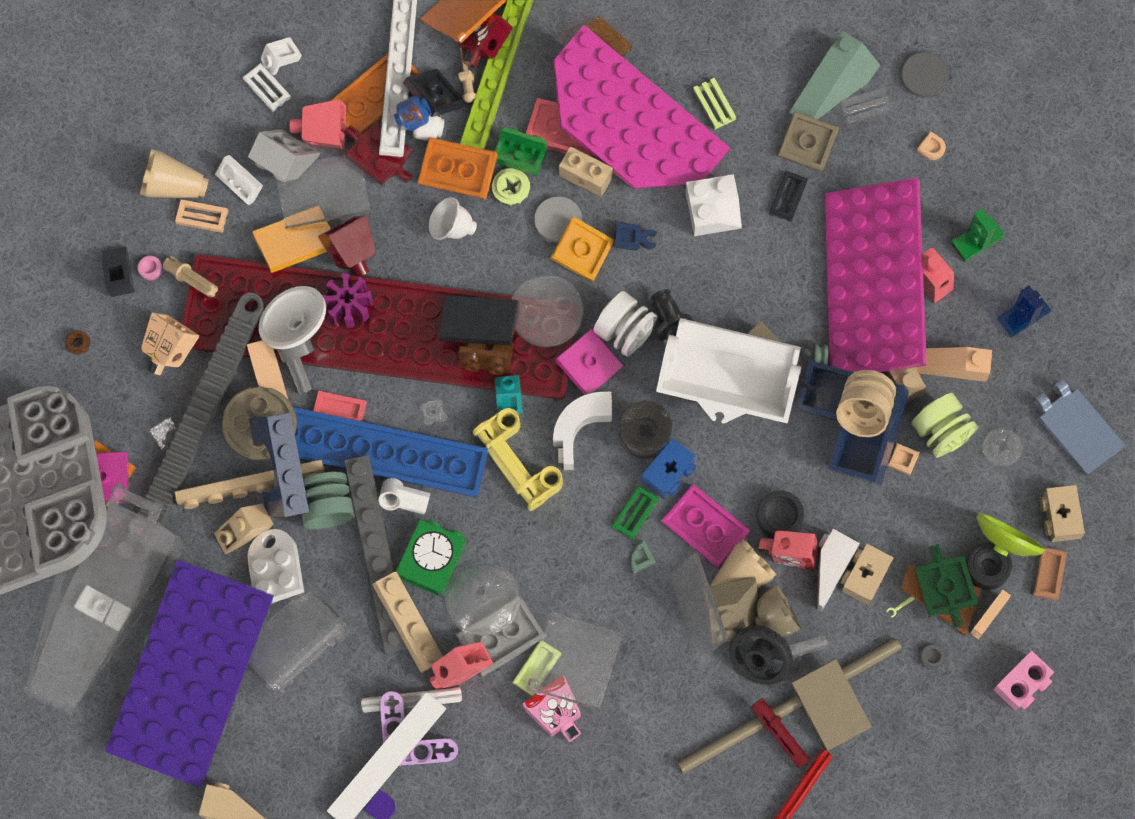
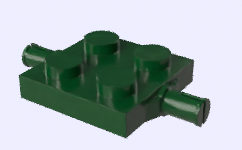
[914,544,978,629]

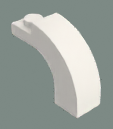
[553,392,612,470]

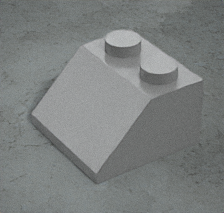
[248,129,320,182]

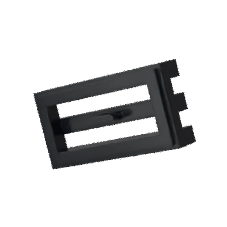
[769,171,808,222]

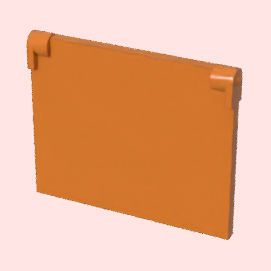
[420,0,507,43]

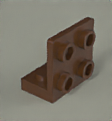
[459,342,514,375]

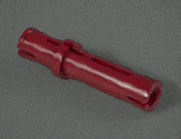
[750,698,810,768]

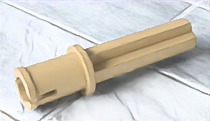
[163,256,218,297]

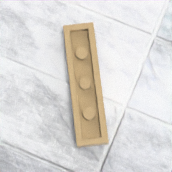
[372,571,443,673]

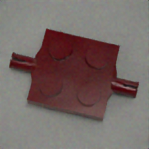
[344,121,413,186]

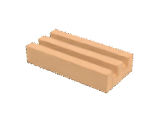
[175,199,228,233]
[970,590,1011,640]

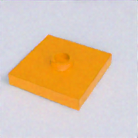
[550,216,614,282]

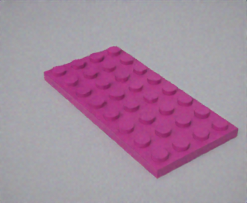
[825,178,927,372]

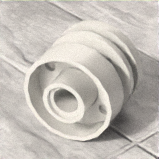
[594,291,658,357]

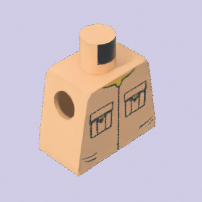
[141,312,199,375]

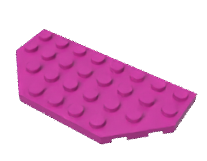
[553,25,730,190]

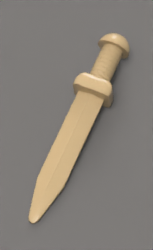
[458,47,476,103]

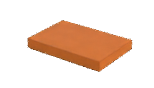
[418,137,498,200]

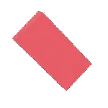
[313,391,367,422]

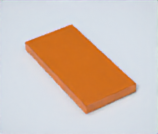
[331,53,420,133]

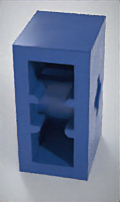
[641,438,696,499]

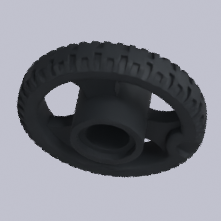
[729,625,793,685]

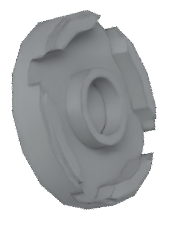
[534,197,582,243]

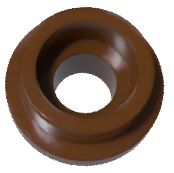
[66,330,91,355]

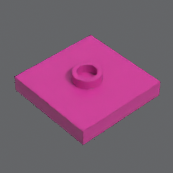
[555,329,623,395]
[96,452,128,503]

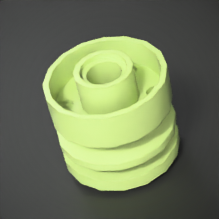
[911,393,978,458]

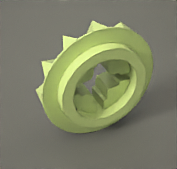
[492,168,530,206]

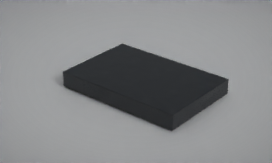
[438,296,520,346]

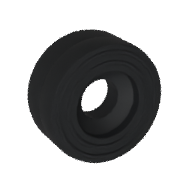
[966,543,1012,590]

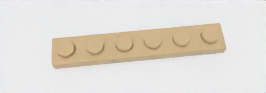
[175,460,325,509]

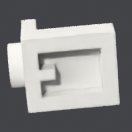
[261,37,302,75]

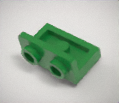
[494,127,547,176]

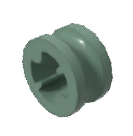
[814,344,828,365]

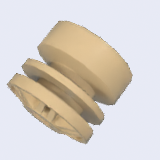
[836,370,897,437]

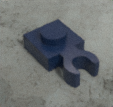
[614,222,657,251]

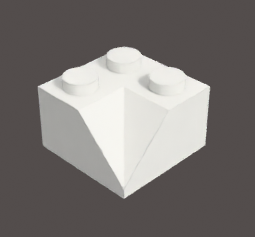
[685,174,742,236]

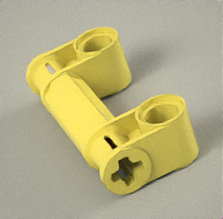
[473,408,563,511]

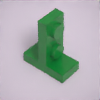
[951,209,1005,262]

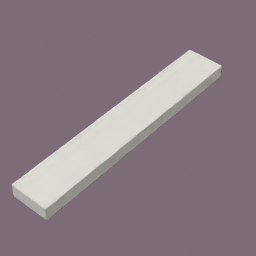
[327,692,447,819]

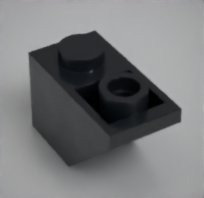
[102,247,135,297]

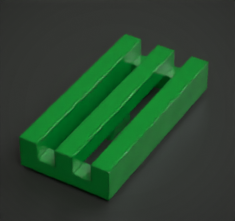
[612,485,659,540]

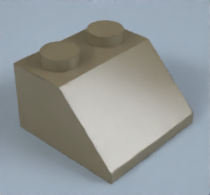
[706,577,758,644]

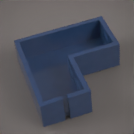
[796,360,910,485]

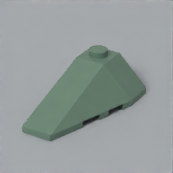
[789,31,880,120]

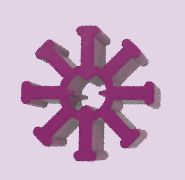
[322,273,373,328]

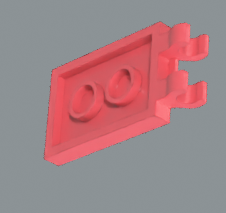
[526,98,594,158]

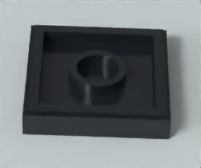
[403,69,466,117]

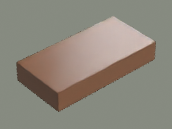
[1033,547,1067,601]

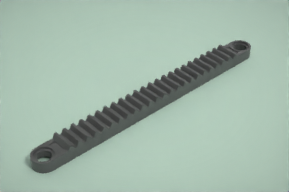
[123,293,264,563]

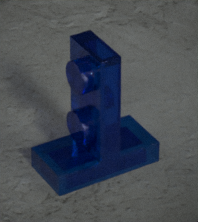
[997,285,1052,338]

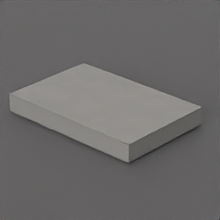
[455,595,546,677]

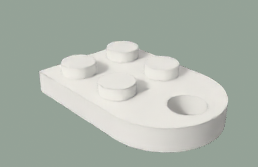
[248,529,304,603]

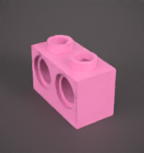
[994,651,1054,711]

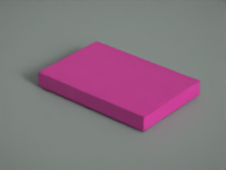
[661,484,751,569]

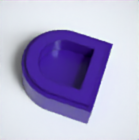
[364,789,396,819]

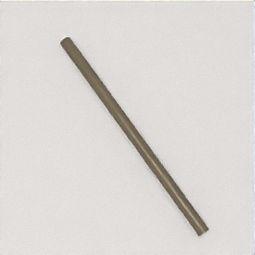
[677,638,902,774]

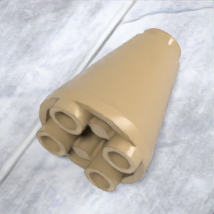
[140,149,209,198]
[710,539,777,589]

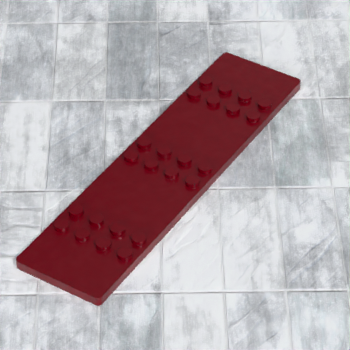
[182,255,578,400]

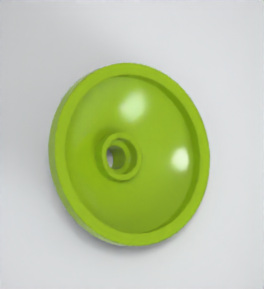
[976,512,1046,557]

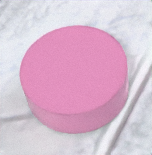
[138,256,163,280]

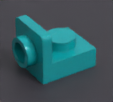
[495,375,522,414]

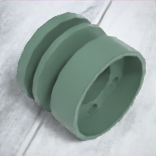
[302,472,355,530]

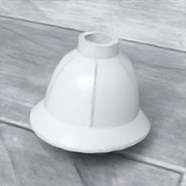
[429,197,477,240]

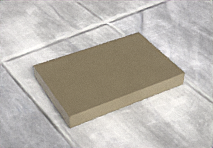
[791,659,872,751]

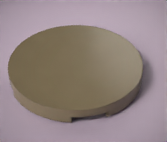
[222,387,297,460]

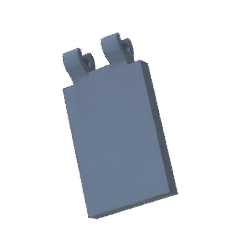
[1033,379,1126,476]

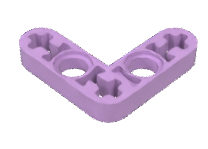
[380,691,458,766]

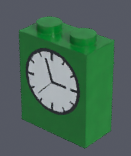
[396,519,467,598]

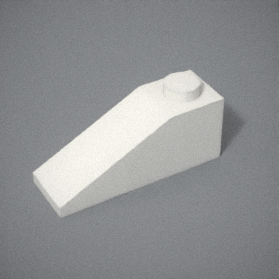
[817,529,860,612]

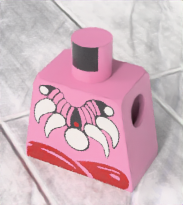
[523,676,581,742]

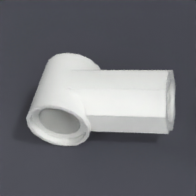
[379,478,430,515]

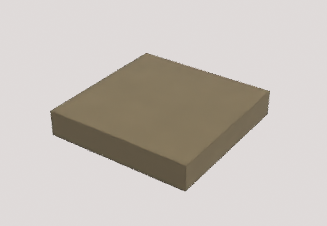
[778,112,839,172]

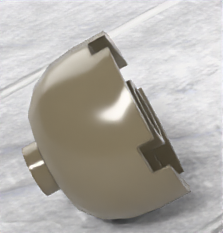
[754,586,801,637]

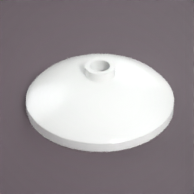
[259,286,326,349]

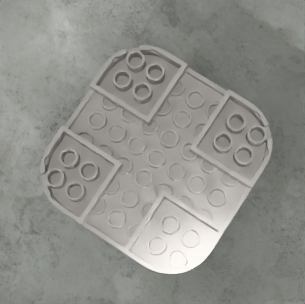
[0,386,107,595]

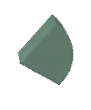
[631,540,656,574]

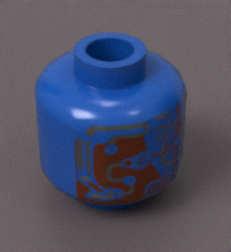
[394,96,431,131]

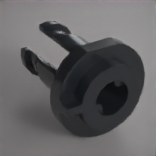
[651,289,694,345]

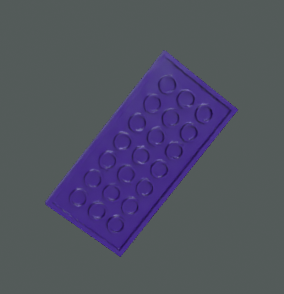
[105,559,274,788]

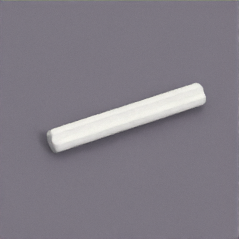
[361,687,462,713]

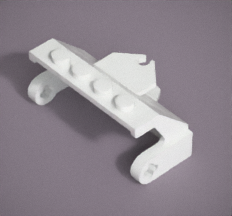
[656,318,801,423]

